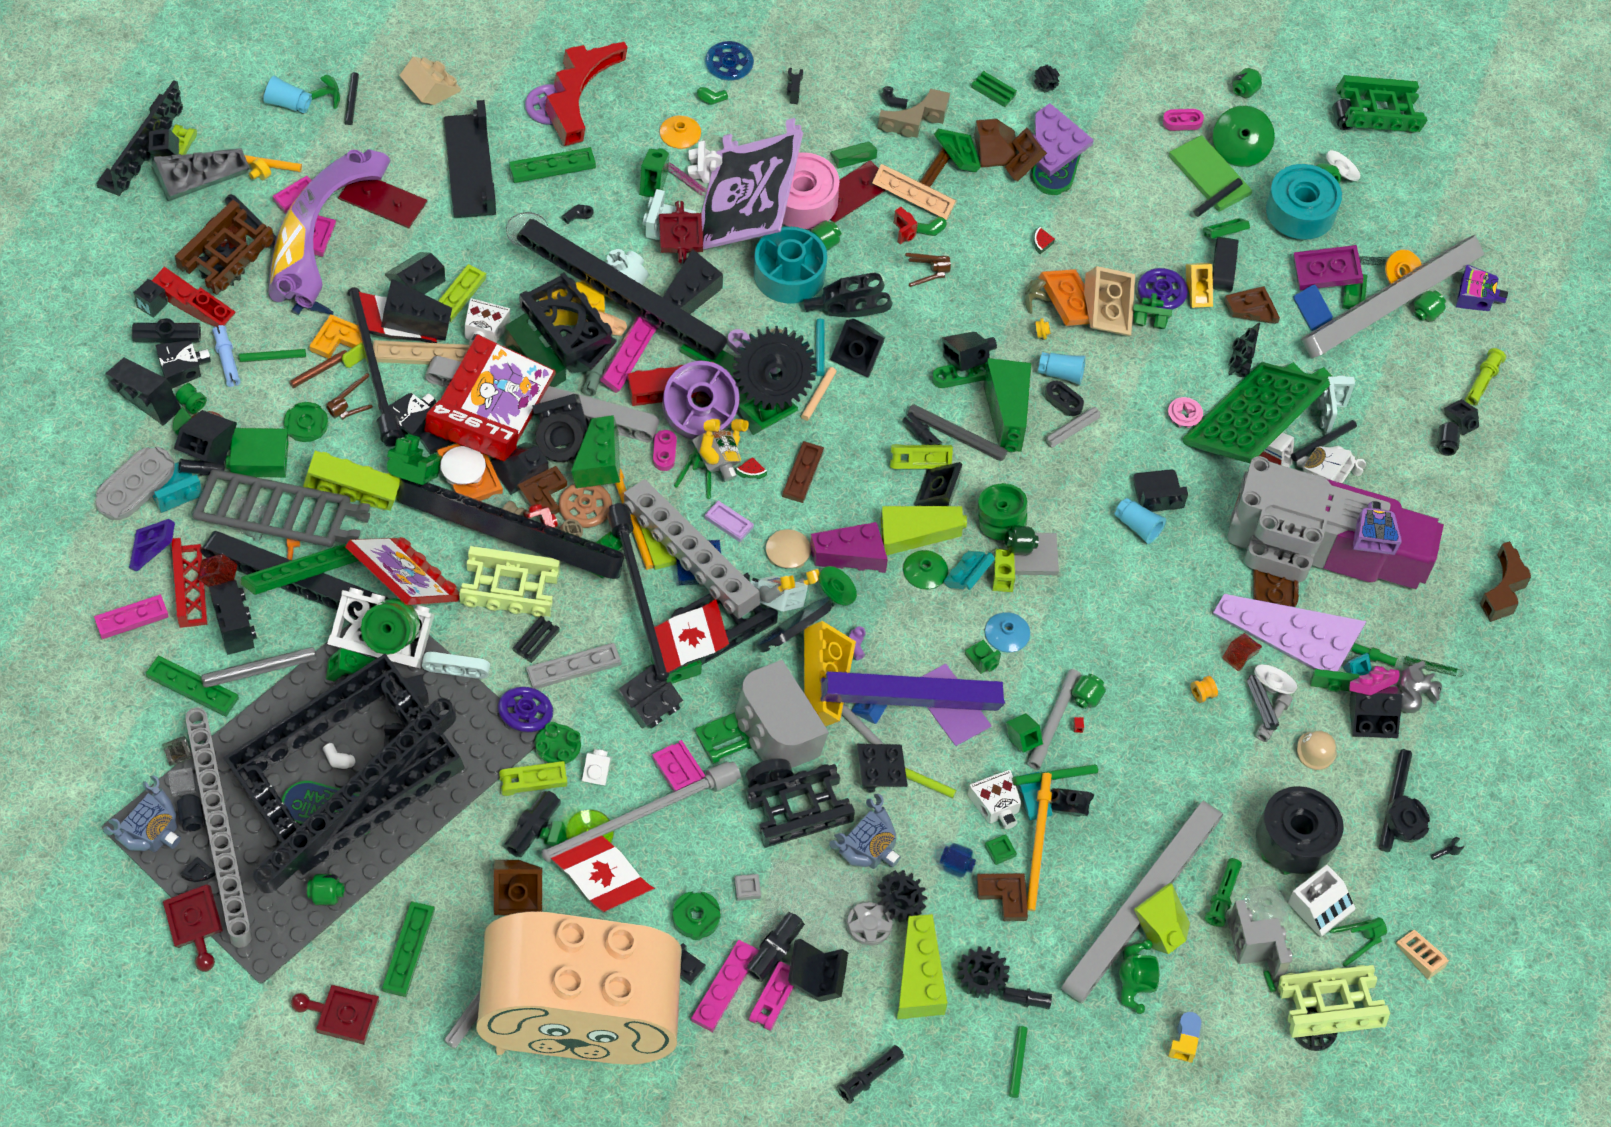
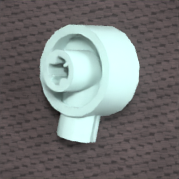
[607,249,649,285]

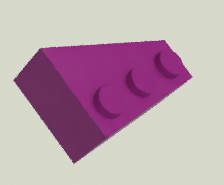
[810,522,888,573]

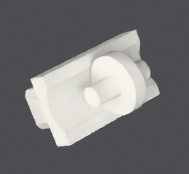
[688,141,722,184]

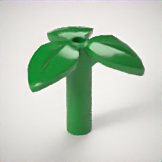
[308,75,341,109]

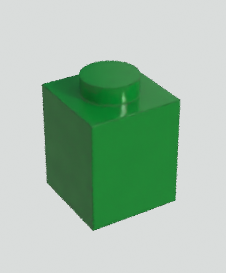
[1006,713,1043,753]

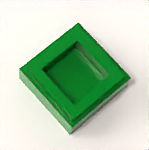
[984,834,1017,865]

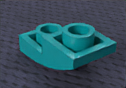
[1018,772,1052,820]

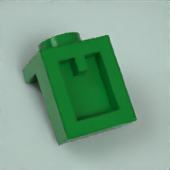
[965,639,1001,674]

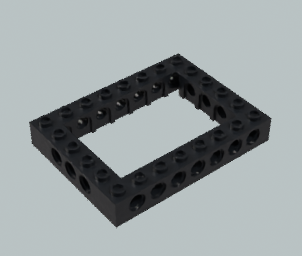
[224,653,465,875]

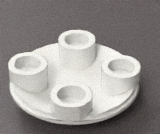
[441,446,486,484]

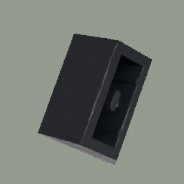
[174,410,237,465]
[1349,686,1403,738]

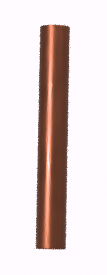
[289,350,347,389]

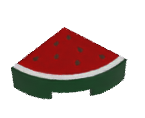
[1034,227,1055,255]

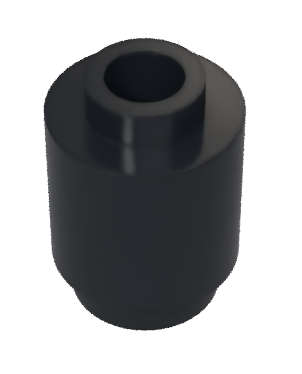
[1332,99,1353,130]
[1437,422,1461,456]
[177,794,204,832]

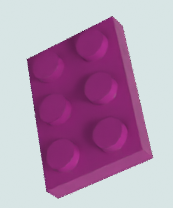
[1293,245,1363,291]

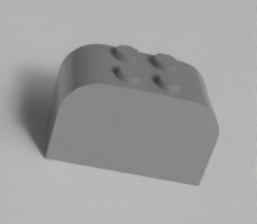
[735,660,829,768]

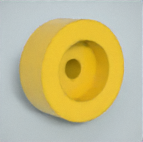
[248,158,271,180]

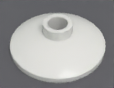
[1326,150,1360,181]
[1254,664,1297,694]

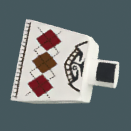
[465,298,510,346]
[968,770,1021,829]

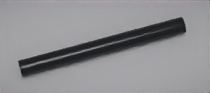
[1291,420,1357,462]

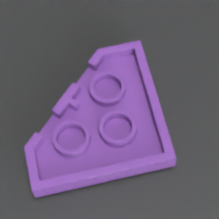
[1035,103,1094,177]

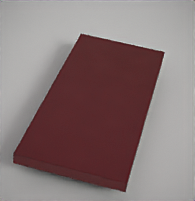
[830,160,886,223]
[338,180,428,229]

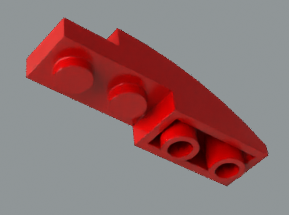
[151,266,236,328]

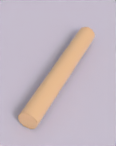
[801,367,837,421]

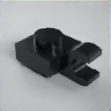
[787,68,803,105]

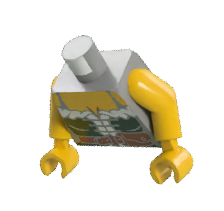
[693,419,749,481]

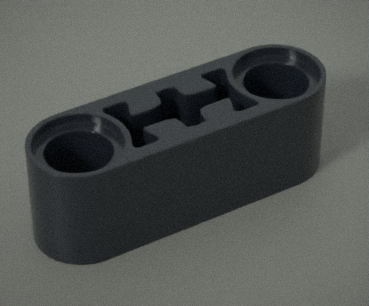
[1212,236,1239,292]

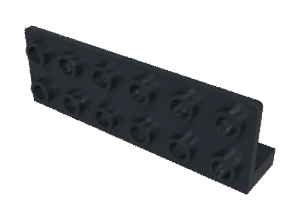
[96,80,183,196]
[444,100,496,218]

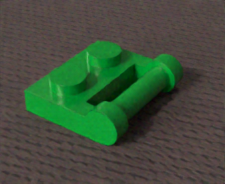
[695,712,752,764]

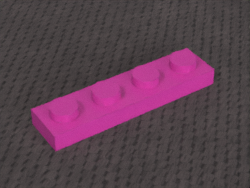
[599,316,657,393]
[691,940,759,1033]

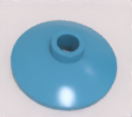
[985,612,1030,653]

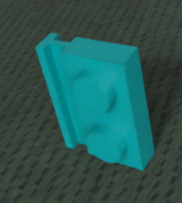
[944,551,995,590]

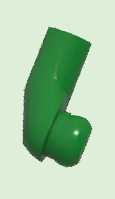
[916,217,947,236]

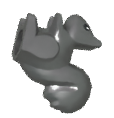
[1400,661,1442,713]

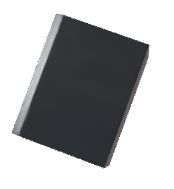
[914,462,963,506]

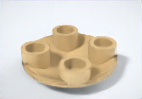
[766,529,811,568]

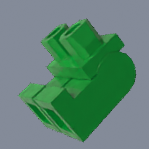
[387,434,442,485]

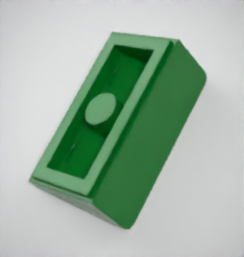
[830,141,877,169]

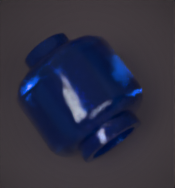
[939,843,976,878]

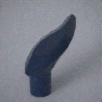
[291,301,334,315]

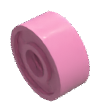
[782,152,839,229]

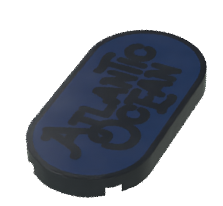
[755,597,834,653]

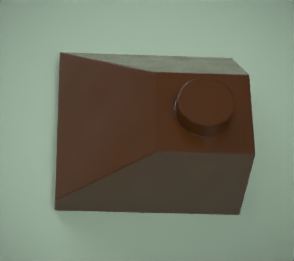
[974,119,1020,168]
[494,860,543,915]

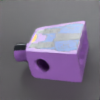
[1353,501,1402,555]

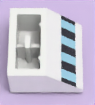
[1288,865,1356,937]

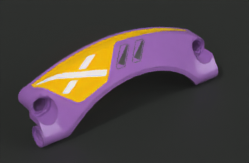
[268,149,391,308]

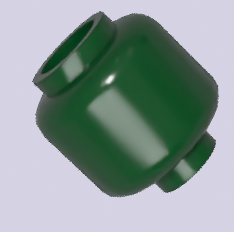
[1004,525,1039,556]

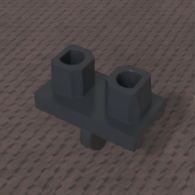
[1051,788,1094,817]

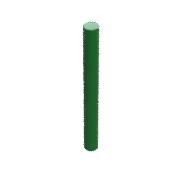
[1012,764,1098,786]

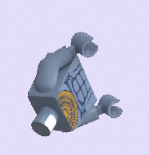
[103,776,181,852]
[829,794,901,869]

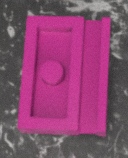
[652,740,705,792]

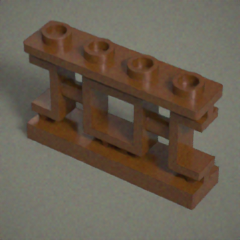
[175,200,274,295]

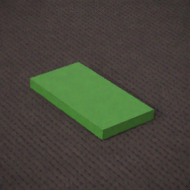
[1169,135,1253,212]

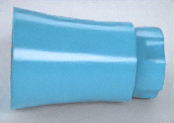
[264,76,312,113]
[1038,352,1086,385]
[1115,498,1166,544]

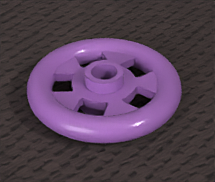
[525,84,557,125]

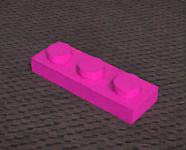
[94,594,169,639]

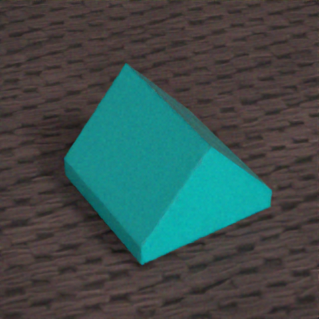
[1343,653,1372,676]

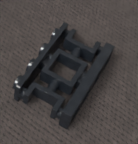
[746,764,855,848]

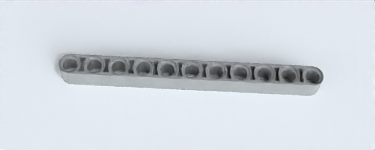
[1301,235,1485,359]
[425,356,660,443]
[185,707,252,948]
[1061,800,1223,1003]

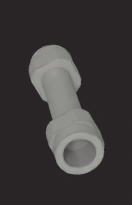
[1256,693,1293,742]

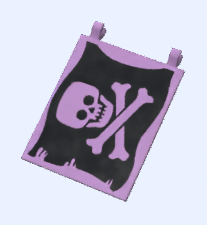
[701,118,803,250]

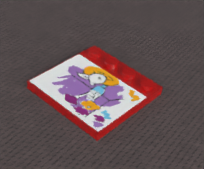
[441,334,556,443]
[345,537,460,605]

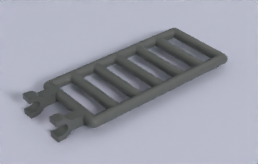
[192,469,370,547]

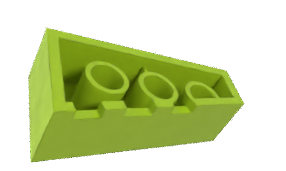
[303,450,401,511]
[897,914,948,1020]

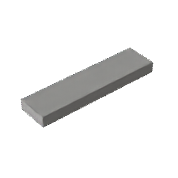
[526,643,621,689]

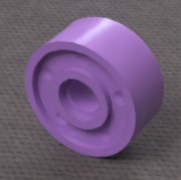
[662,361,739,439]

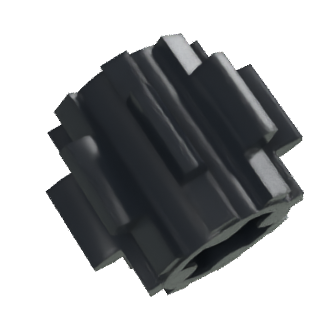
[1034,64,1060,92]

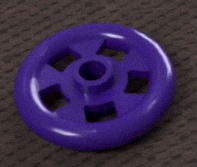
[1137,268,1188,310]
[498,687,553,732]

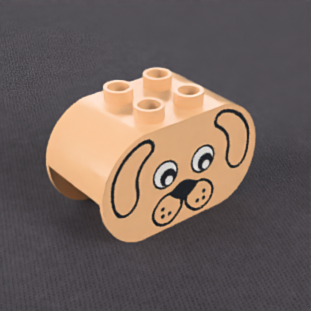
[476,912,682,1065]

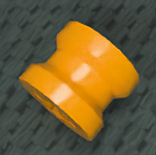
[1191,676,1218,703]

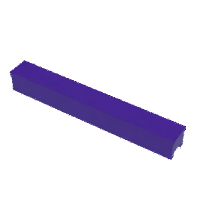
[821,671,1005,711]

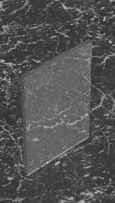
[760,860,894,959]

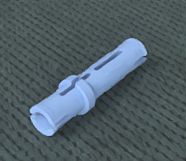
[212,325,241,387]

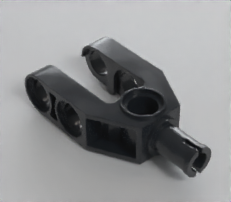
[804,273,893,318]

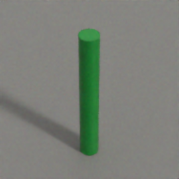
[239,349,306,362]
[1009,1026,1028,1098]

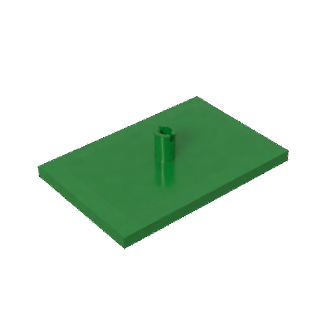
[1182,362,1331,464]

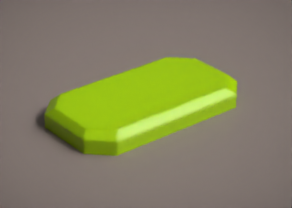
[342,342,366,368]

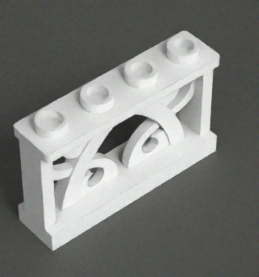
[327,587,435,668]

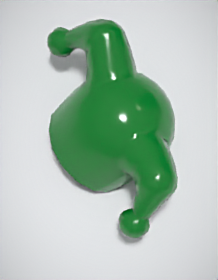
[1119,939,1160,1014]

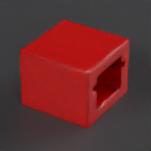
[1073,717,1084,733]

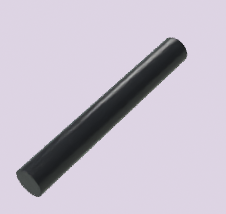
[345,72,359,125]
[1193,178,1243,217]

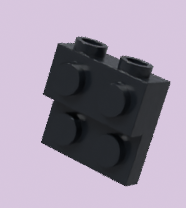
[616,664,683,729]

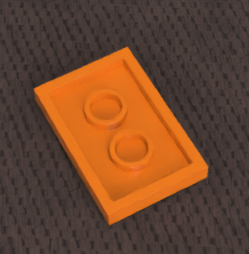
[1038,269,1090,326]
[437,444,503,501]

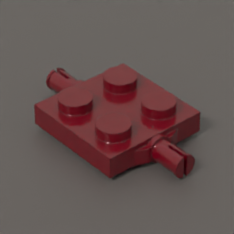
[659,201,703,264]

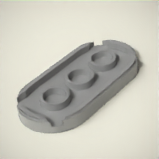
[95,447,175,520]

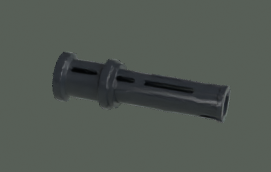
[836,1045,904,1104]

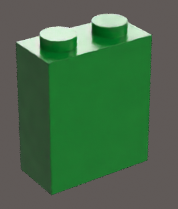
[226,428,289,478]

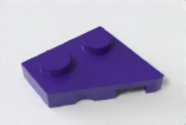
[129,519,175,571]

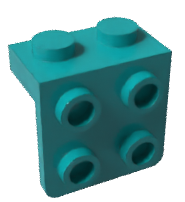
[152,462,202,513]

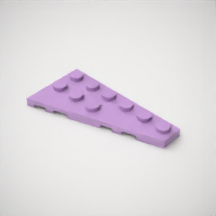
[1213,594,1366,671]

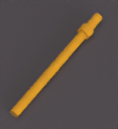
[615,468,654,570]
[1027,773,1052,911]

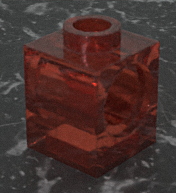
[198,554,237,587]

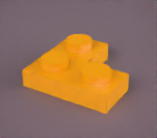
[309,314,362,359]

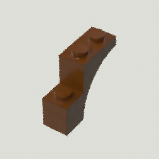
[1480,541,1531,622]

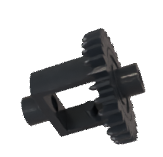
[732,326,817,410]

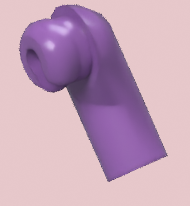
[848,626,866,661]

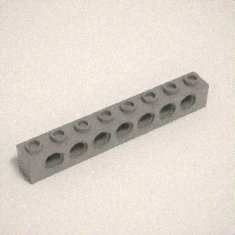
[623,479,760,619]

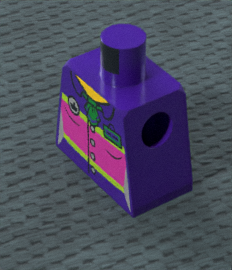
[1456,265,1508,311]

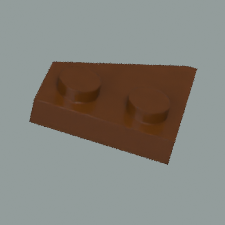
[1224,286,1280,324]

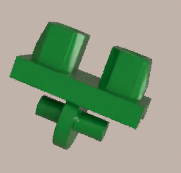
[1133,293,1172,329]

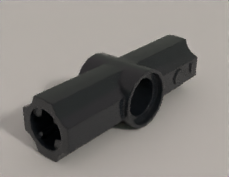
[132,318,201,344]
[504,791,561,858]
[745,912,805,982]

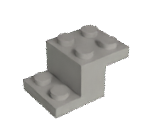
[1228,900,1292,982]

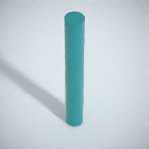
[816,318,825,376]

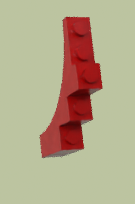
[545,41,628,146]

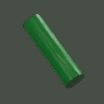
[1263,971,1276,993]

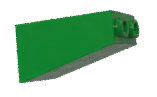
[983,358,1031,452]

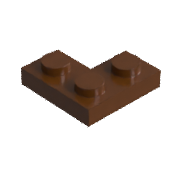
[1005,127,1047,182]
[517,466,568,521]
[976,873,1028,921]

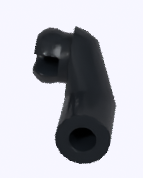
[881,86,908,109]
[562,204,594,224]

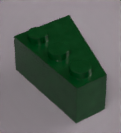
[505,313,566,387]

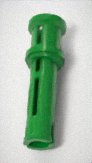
[1204,858,1242,927]

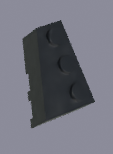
[381,279,452,341]
[105,357,181,426]
[209,580,257,655]

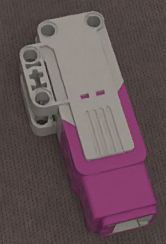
[1227,456,1444,590]

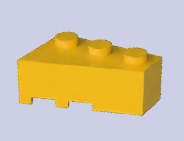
[539,281,605,326]

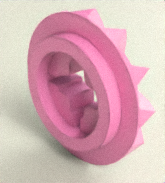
[1168,397,1203,429]

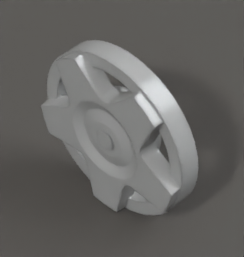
[847,902,892,945]

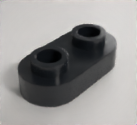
[1045,380,1084,416]

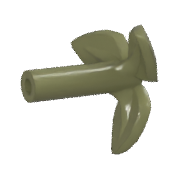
[1025,279,1053,314]

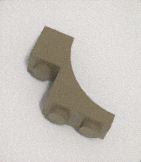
[878,88,950,138]

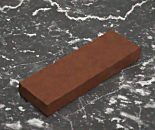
[782,441,824,503]

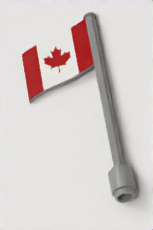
[542,761,741,913]

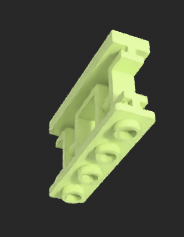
[459,546,560,617]
[1277,965,1390,1038]

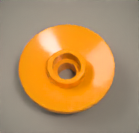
[660,115,701,149]
[1385,249,1422,284]

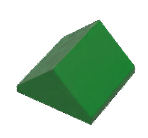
[738,397,798,435]

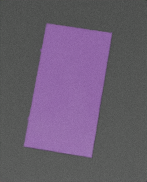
[922,664,992,746]

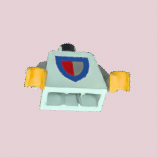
[750,569,819,612]

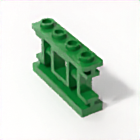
[1336,75,1428,132]

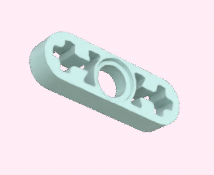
[422,652,490,679]

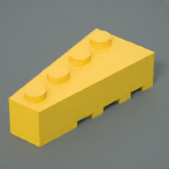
[804,621,856,727]

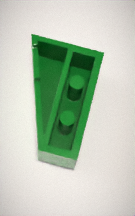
[571,415,620,489]

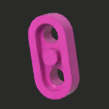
[1162,109,1204,131]
[653,430,677,471]

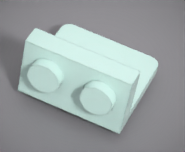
[643,189,696,240]
[1317,375,1355,435]

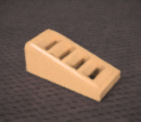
[1396,930,1449,980]

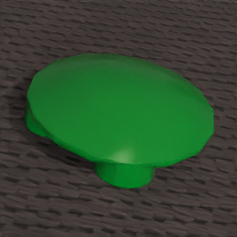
[534,722,581,764]

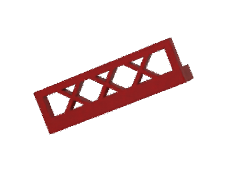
[172,537,208,628]

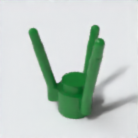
[674,446,711,499]
[1329,917,1387,967]

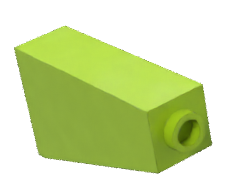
[880,506,967,555]

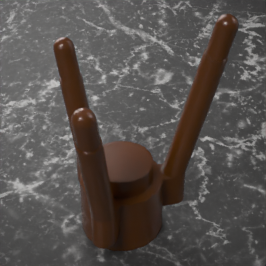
[905,253,951,287]
[325,373,373,420]

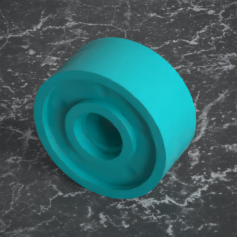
[1266,164,1342,240]
[754,227,827,304]

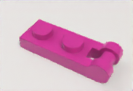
[1349,666,1400,695]
[749,961,794,1031]

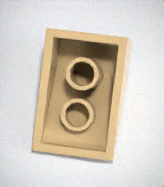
[1084,266,1135,336]

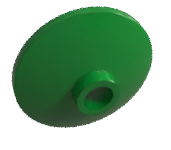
[903,550,948,590]
[819,566,857,606]

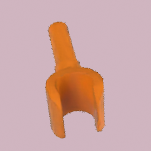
[287,539,300,560]

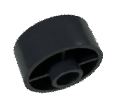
[1256,786,1344,874]

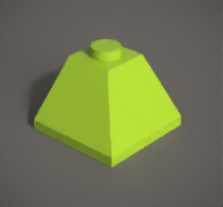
[1134,883,1190,954]

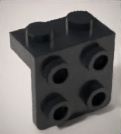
[1133,469,1188,512]
[788,939,849,1002]

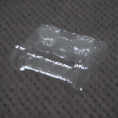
[219,493,279,543]

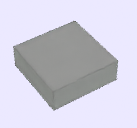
[734,874,761,901]

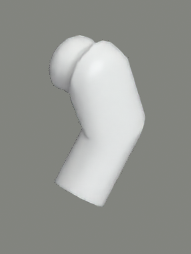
[323,743,355,769]

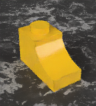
[1186,263,1213,308]

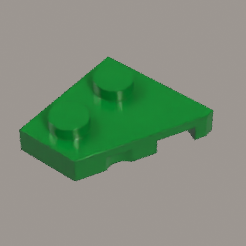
[934,128,981,172]

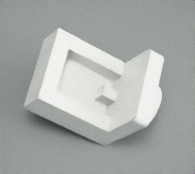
[582,749,613,785]

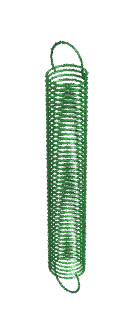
[1400,656,1464,676]

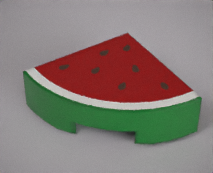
[736,457,767,479]

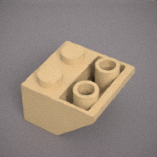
[399,56,462,105]

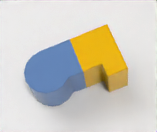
[1168,1012,1201,1063]

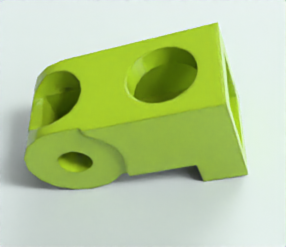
[993,549,1015,592]

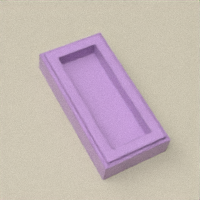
[704,501,754,542]

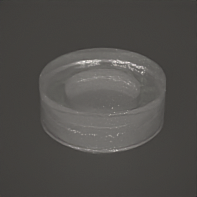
[487,494,509,509]

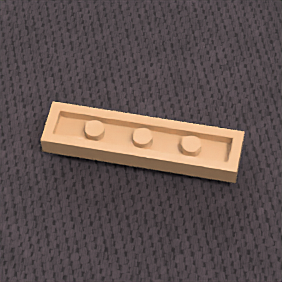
[873,164,957,220]

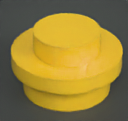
[1035,318,1051,340]

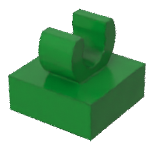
[540,821,570,847]

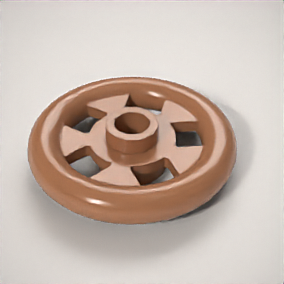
[559,483,612,528]

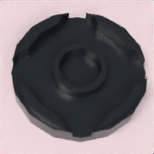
[1386,795,1430,842]

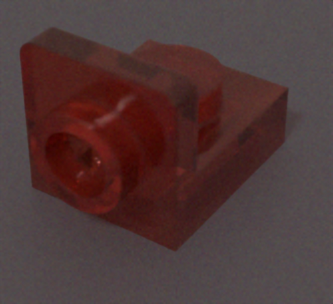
[1222,633,1262,671]

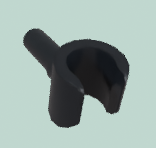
[1431,837,1465,860]

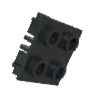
[1228,322,1260,378]
[857,744,908,793]

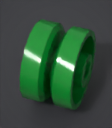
[978,483,1028,541]
[361,598,420,655]

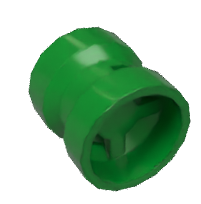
[176,383,207,414]

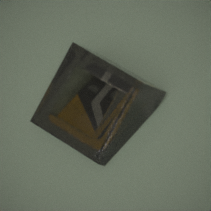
[162,736,193,766]

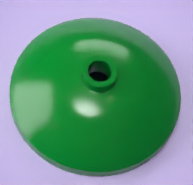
[1212,106,1275,167]

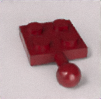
[163,884,223,972]
[291,985,380,1045]

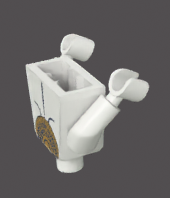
[1297,446,1366,483]

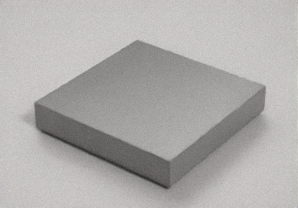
[1014,533,1059,575]

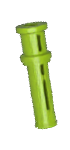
[1465,348,1506,406]

